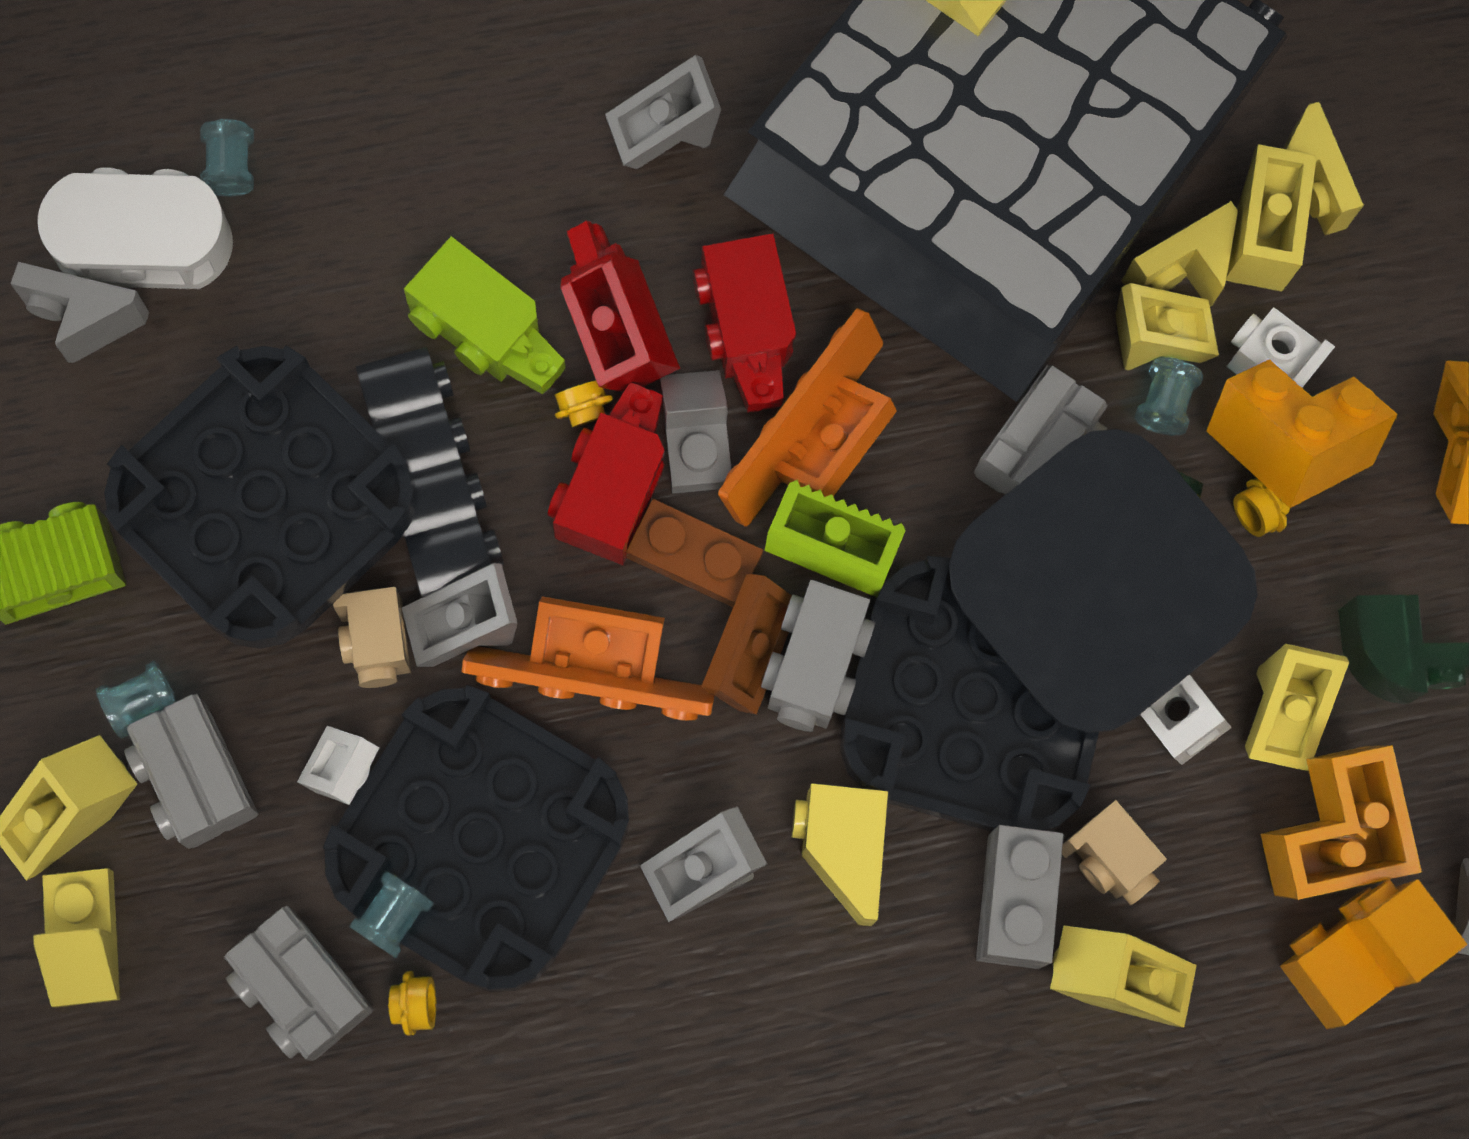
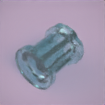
[200,119,254,197]
[1135,357,1203,436]
[95,660,177,739]
[349,871,434,958]

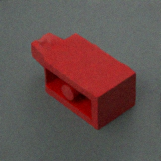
[560,221,680,392]
[692,233,796,412]
[547,383,665,565]

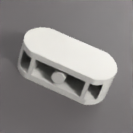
[38,168,233,289]

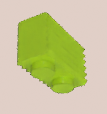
[764,480,905,597]
[0,502,127,625]

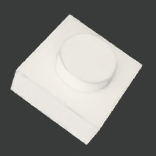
[297,726,379,805]

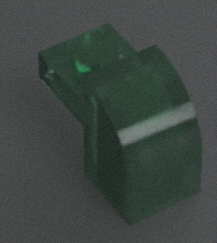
[1339,595,1469,704]

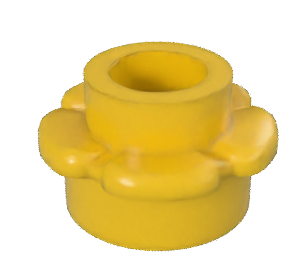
[555,380,613,428]
[1233,479,1290,537]
[389,971,437,1036]

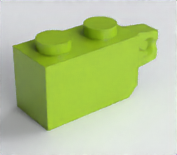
[404,236,565,394]

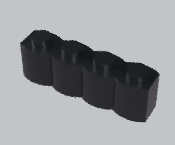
[356,347,504,598]

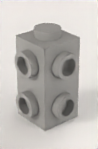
[761,580,876,732]

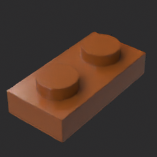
[626,499,764,607]
[701,573,792,715]

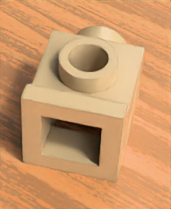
[333,586,411,688]
[1062,800,1167,905]

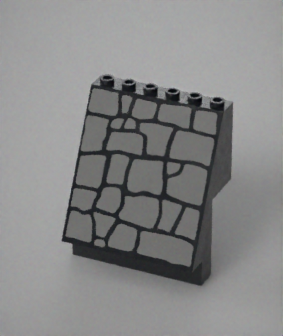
[724,0,1288,402]

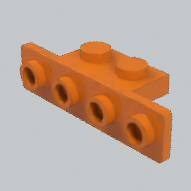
[718,308,897,527]
[461,596,715,721]

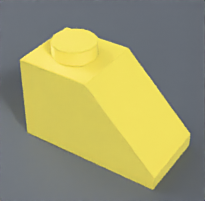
[1226,144,1317,291]
[0,735,137,881]
[792,784,888,926]
[1050,925,1197,1028]

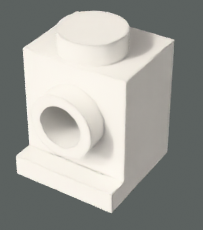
[1227,307,1335,388]
[1140,674,1232,765]

